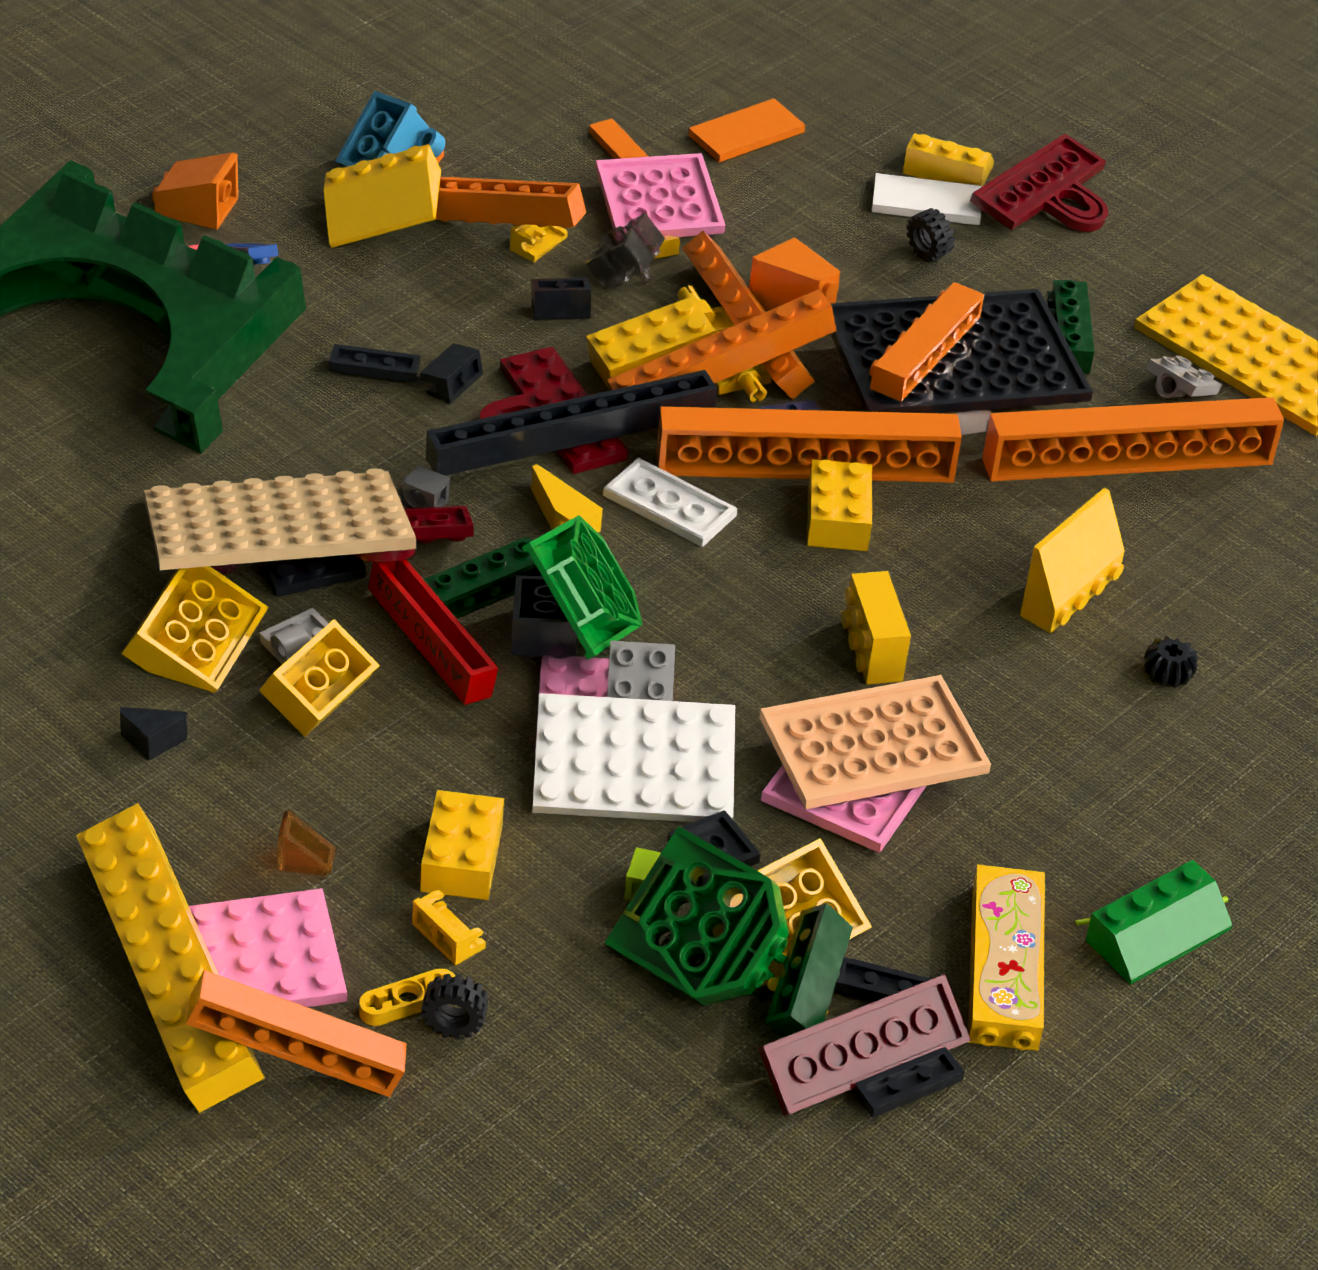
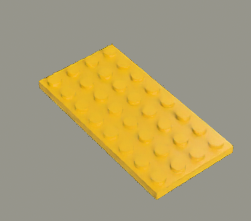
[1134,274,1318,436]

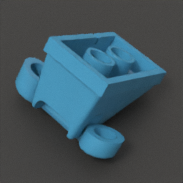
[335,91,445,167]

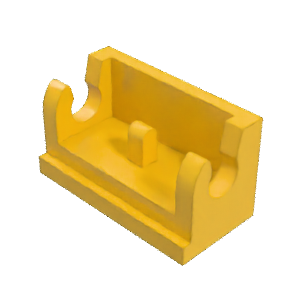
[510,224,568,262]
[412,890,486,966]

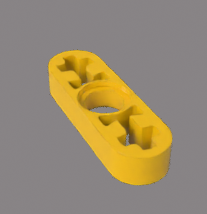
[359,969,455,1026]

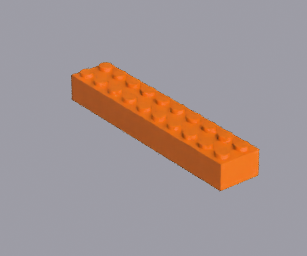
[982,397,1284,482]
[656,406,962,483]

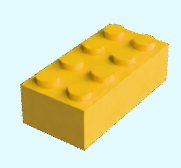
[586,296,716,391]

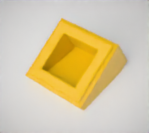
[643,235,680,259]

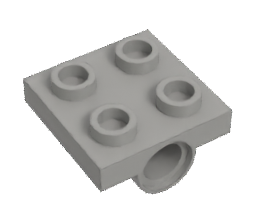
[1146,356,1222,398]
[260,608,329,665]
[607,641,675,701]

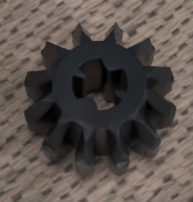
[1144,635,1198,688]

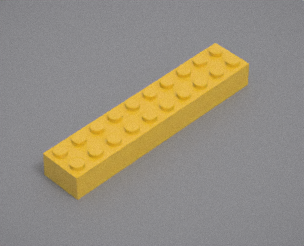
[76,803,265,1113]

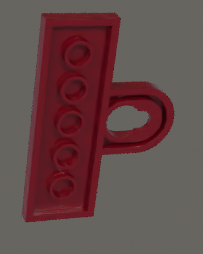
[970,133,1108,232]
[480,346,628,474]
[353,506,474,562]

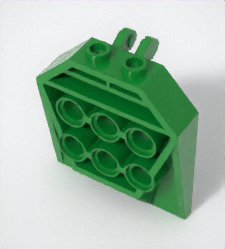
[522,515,643,660]
[604,826,789,1006]

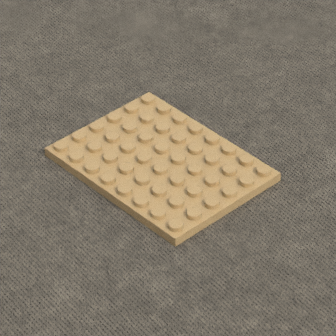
[144,469,416,570]

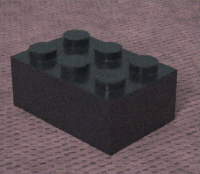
[512,576,577,659]

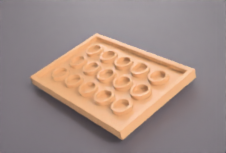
[759,675,991,809]

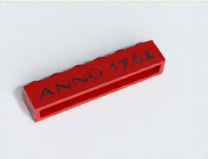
[368,559,498,705]

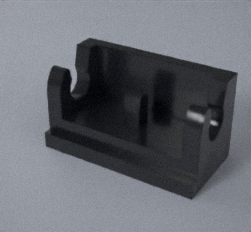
[531,277,592,320]
[420,343,483,404]

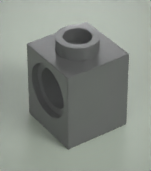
[400,465,450,508]

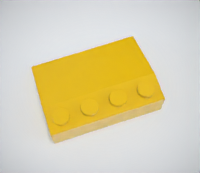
[324,144,441,248]
[1020,488,1125,633]
[121,566,269,693]
[712,838,872,987]

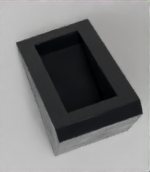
[120,707,188,761]

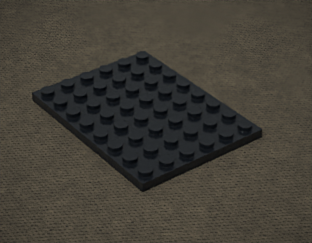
[830,289,1093,414]

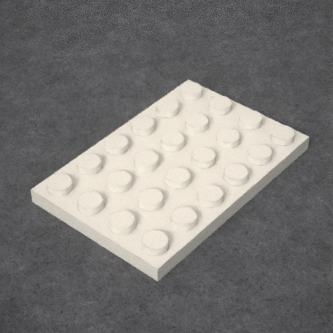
[532,693,735,822]

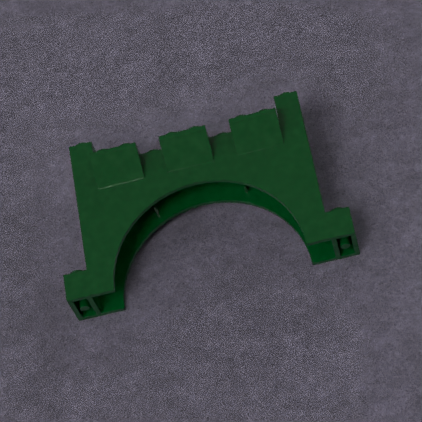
[0,160,306,454]

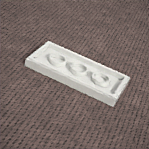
[872,173,982,225]
[603,458,737,547]

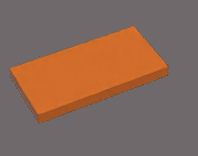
[688,98,805,163]

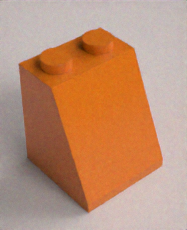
[151,152,238,230]
[749,237,840,311]

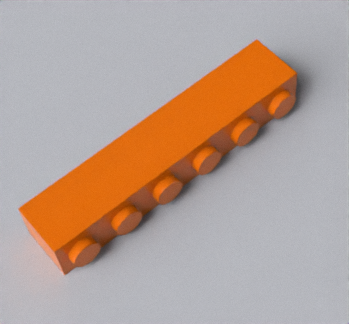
[435,177,586,228]
[869,282,984,402]
[186,970,407,1097]

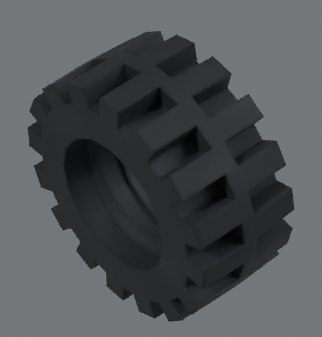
[906,208,955,262]
[421,974,489,1039]

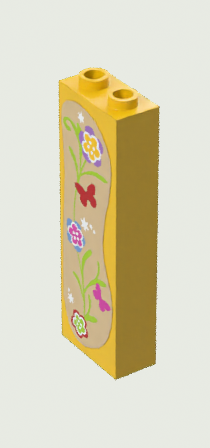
[968,864,1045,1051]

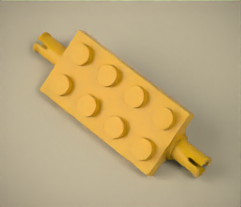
[678,286,771,402]

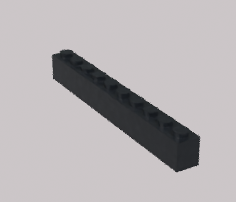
[426,370,717,476]

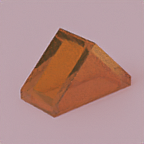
[278,809,336,876]

